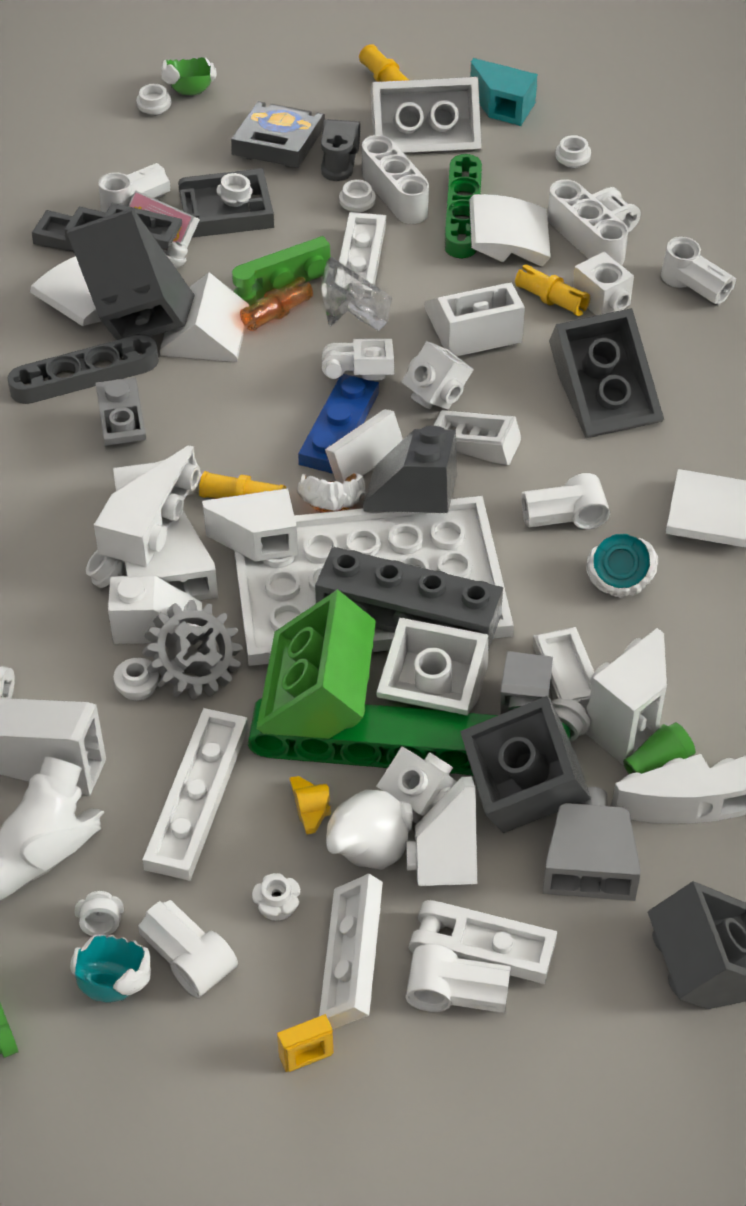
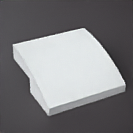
[469,194,551,267]
[30,256,101,326]
[666,469,746,548]

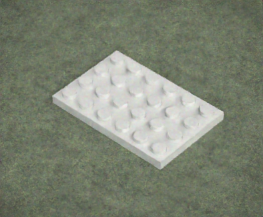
[234,496,514,666]

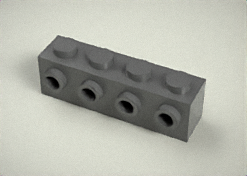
[315,546,503,651]

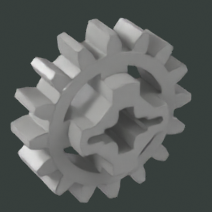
[142,600,243,700]

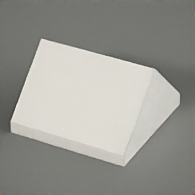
[160,272,249,362]

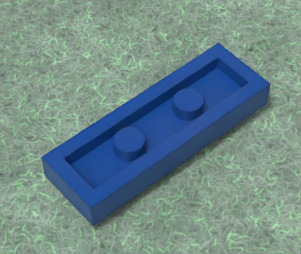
[298,373,379,474]

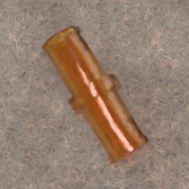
[240,277,313,331]

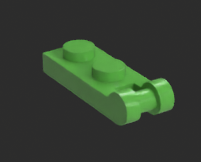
[232,236,331,308]

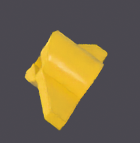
[289,776,331,835]

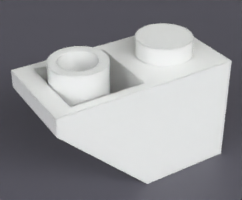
[202,488,298,562]

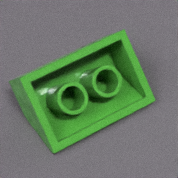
[256,589,376,739]

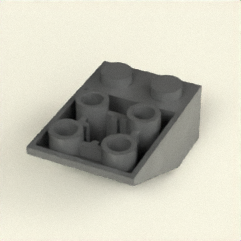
[67,208,195,340]

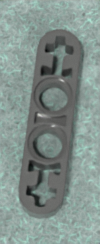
[7,335,159,404]

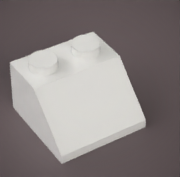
[376,617,488,715]

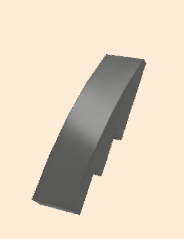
[32,203,182,251]

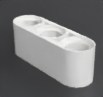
[362,135,429,224]

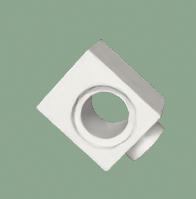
[573,252,634,316]

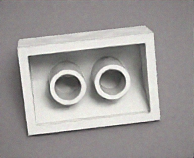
[370,77,482,153]

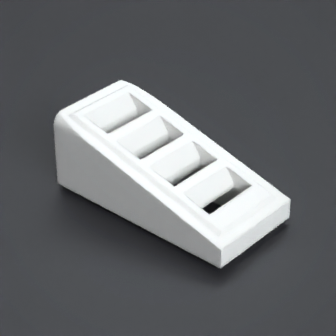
[434,410,521,465]

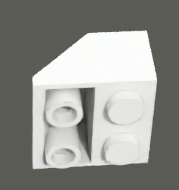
[424,282,525,356]
[586,628,667,765]

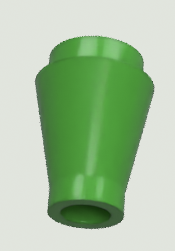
[623,722,696,774]

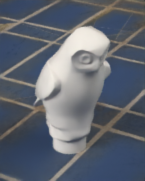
[0,757,104,901]

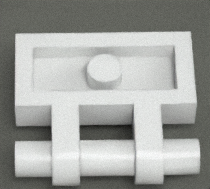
[322,339,394,380]

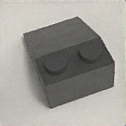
[549,308,664,438]

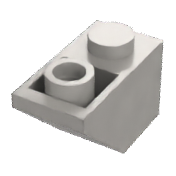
[96,377,146,446]
[500,651,553,715]

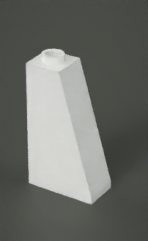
[113,463,218,600]
[0,698,106,796]

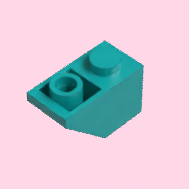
[470,58,538,126]

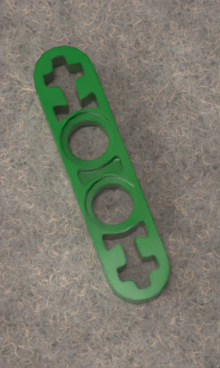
[445,154,482,259]

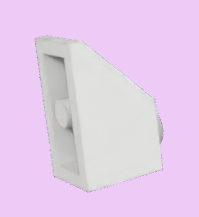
[108,575,203,644]
[406,777,477,886]

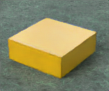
[277,1014,334,1072]

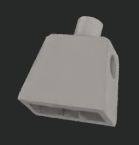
[543,787,640,901]

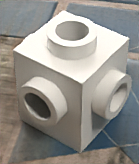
[401,341,474,410]
[376,746,457,824]

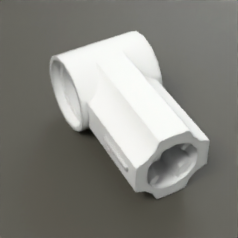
[99,163,170,212]
[661,237,737,306]
[521,473,610,529]
[138,900,238,998]
[406,944,511,1013]

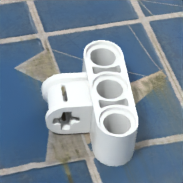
[547,179,641,266]

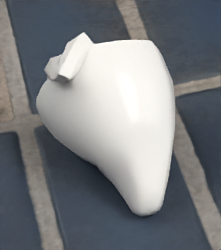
[326,790,413,870]

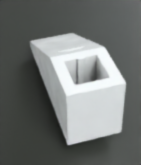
[94,445,200,567]

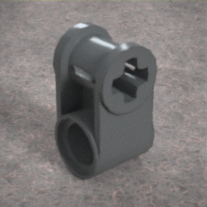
[321,119,361,181]

